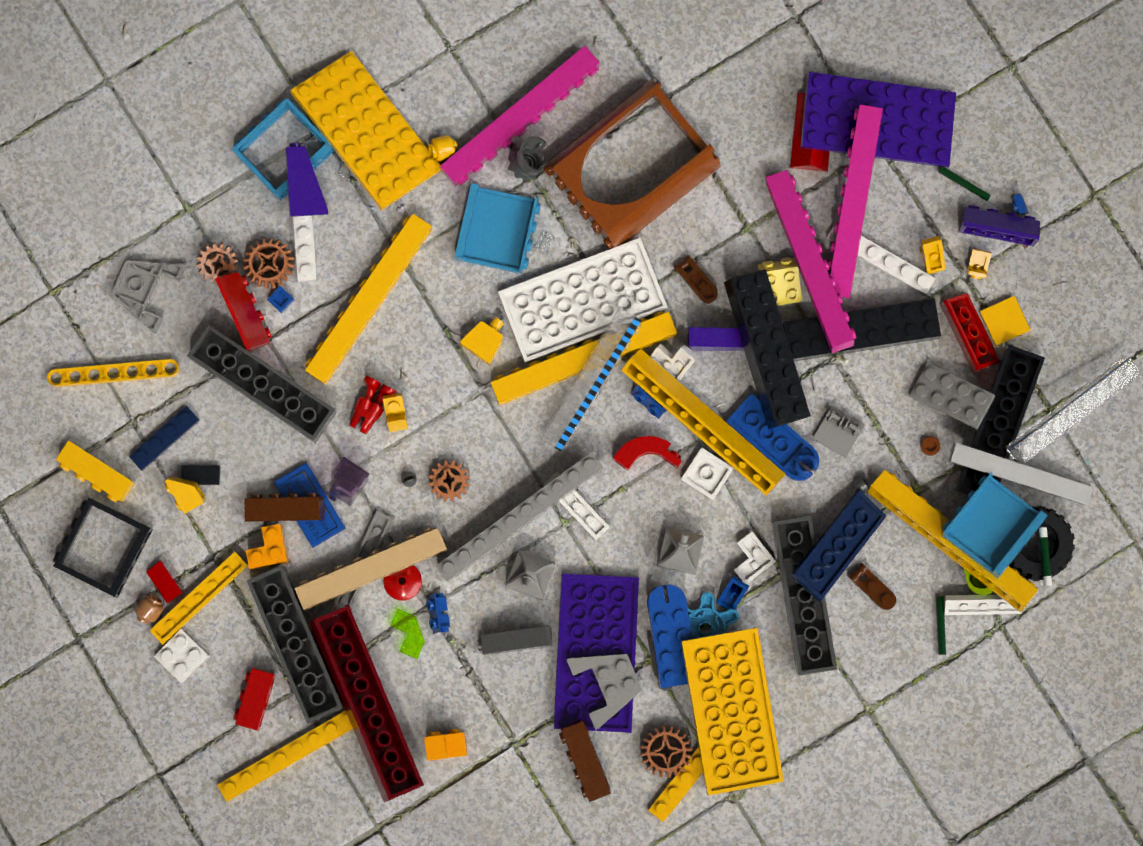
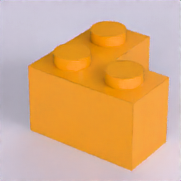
[246,524,289,571]
[424,729,468,761]

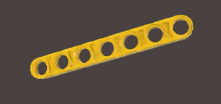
[47,359,180,387]

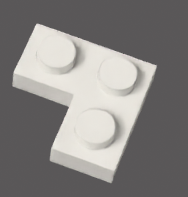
[650,344,699,381]
[733,532,776,584]

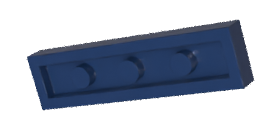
[129,406,200,471]

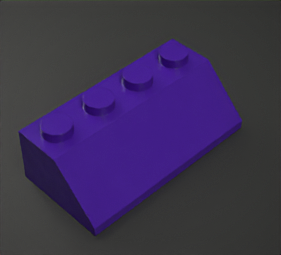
[959,205,1040,247]

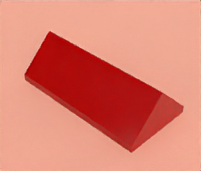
[790,93,830,172]
[940,293,1000,374]

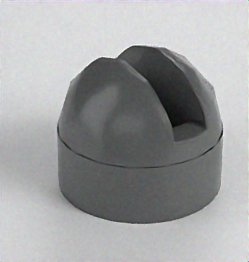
[401,471,417,487]
[853,477,870,493]

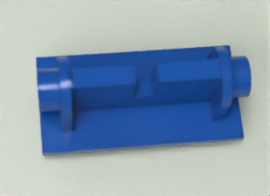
[631,385,667,419]
[426,593,450,634]

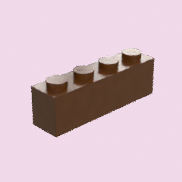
[244,493,325,522]
[559,719,611,802]

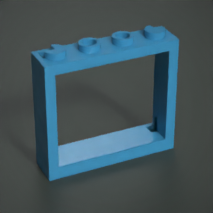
[232,98,335,201]

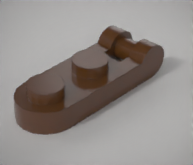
[673,255,718,304]
[848,563,896,610]

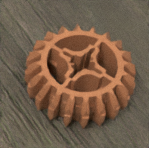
[243,238,295,289]
[640,725,692,778]

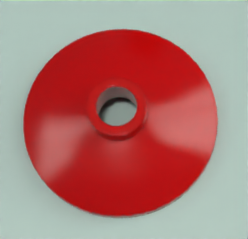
[383,565,422,601]

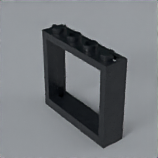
[53,498,153,598]

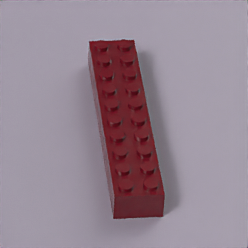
[309,605,424,802]

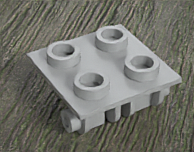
[813,406,865,458]

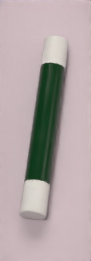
[1039,527,1052,586]

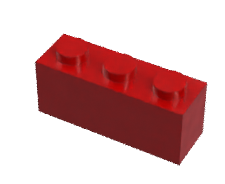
[233,668,276,731]

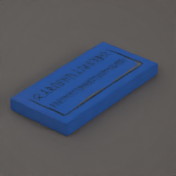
[274,463,346,548]

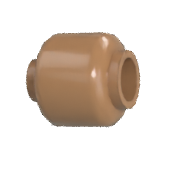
[135,594,164,624]

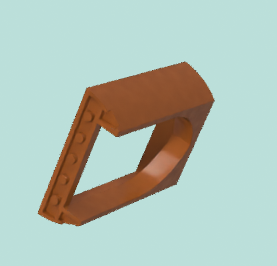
[543,79,721,249]

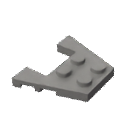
[111,260,186,334]
[566,654,642,730]

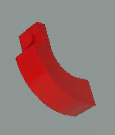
[613,436,682,471]

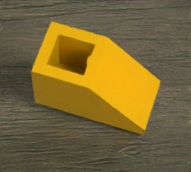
[165,476,207,514]

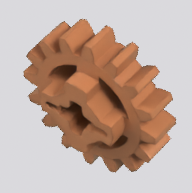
[196,241,238,283]
[429,460,470,502]

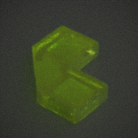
[390,609,425,659]

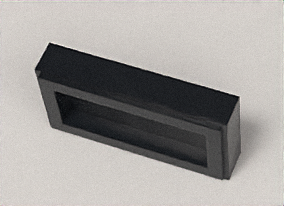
[181,465,221,485]

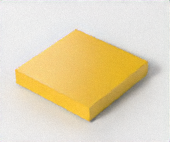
[979,296,1031,346]

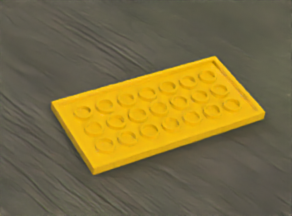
[290,51,441,211]
[681,628,784,796]

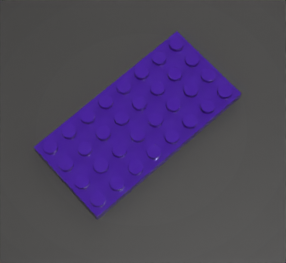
[800,72,956,168]
[554,574,639,733]

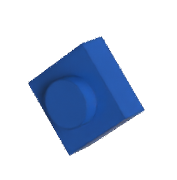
[1012,193,1029,216]
[267,286,294,314]

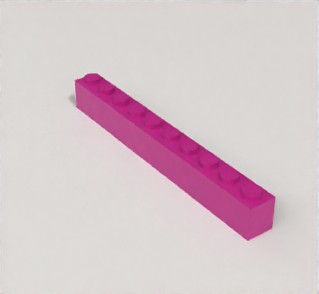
[440,46,600,187]
[827,105,883,298]
[766,170,856,353]

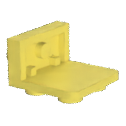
[757,257,802,306]

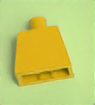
[460,317,504,366]

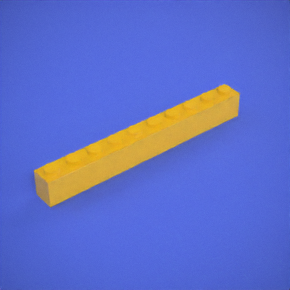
[305,214,433,386]
[490,311,677,406]
[621,349,785,496]
[868,470,1038,613]

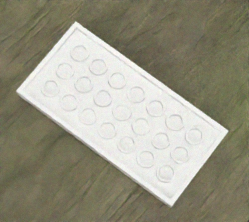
[498,238,668,363]

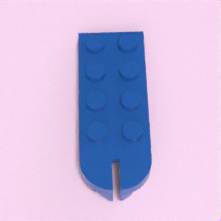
[726,393,819,481]
[647,585,692,688]

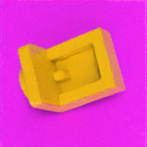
[967,247,992,279]

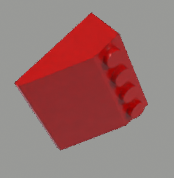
[215,272,272,352]

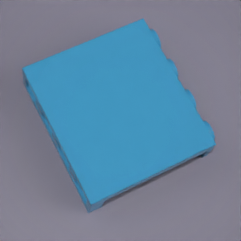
[455,183,541,274]
[942,473,1047,579]

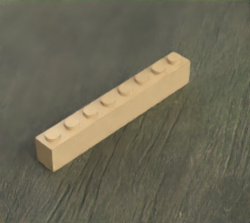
[295,527,447,611]

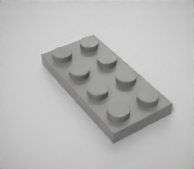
[909,363,995,430]

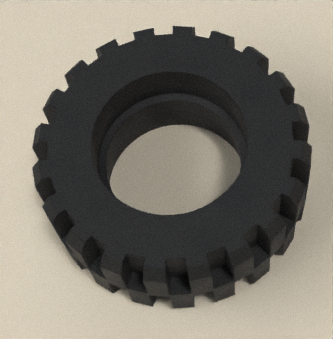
[1009,506,1075,581]

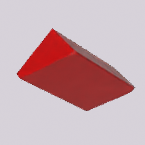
[146,560,183,604]

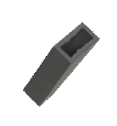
[478,626,553,655]

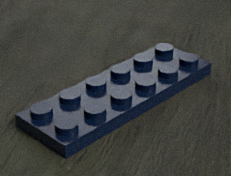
[791,490,886,601]

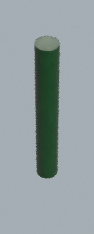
[938,166,991,201]
[936,597,946,655]

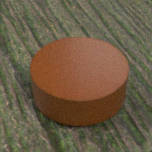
[920,436,940,456]

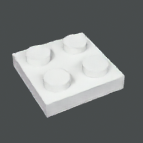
[681,447,734,501]
[154,629,209,684]

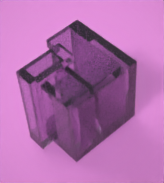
[329,457,369,506]

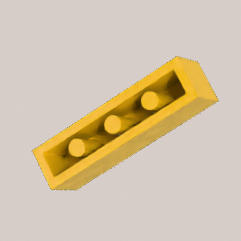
[56,440,135,503]

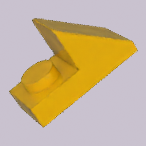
[919,235,946,274]
[383,393,408,432]

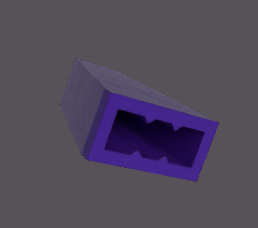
[285,143,328,217]
[688,327,744,351]

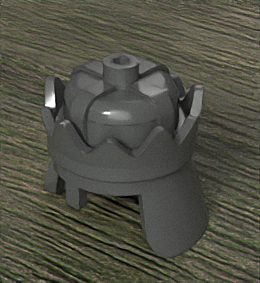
[508,136,546,183]

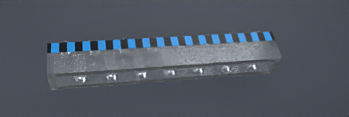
[540,307,642,452]
[1006,358,1141,463]

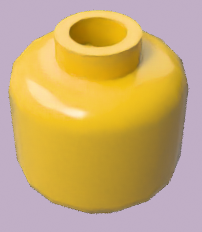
[428,135,458,162]

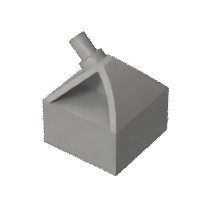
[658,527,704,575]
[506,550,556,601]

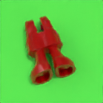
[349,375,397,435]

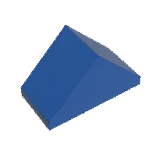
[716,576,749,610]

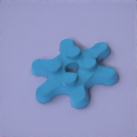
[688,592,739,639]

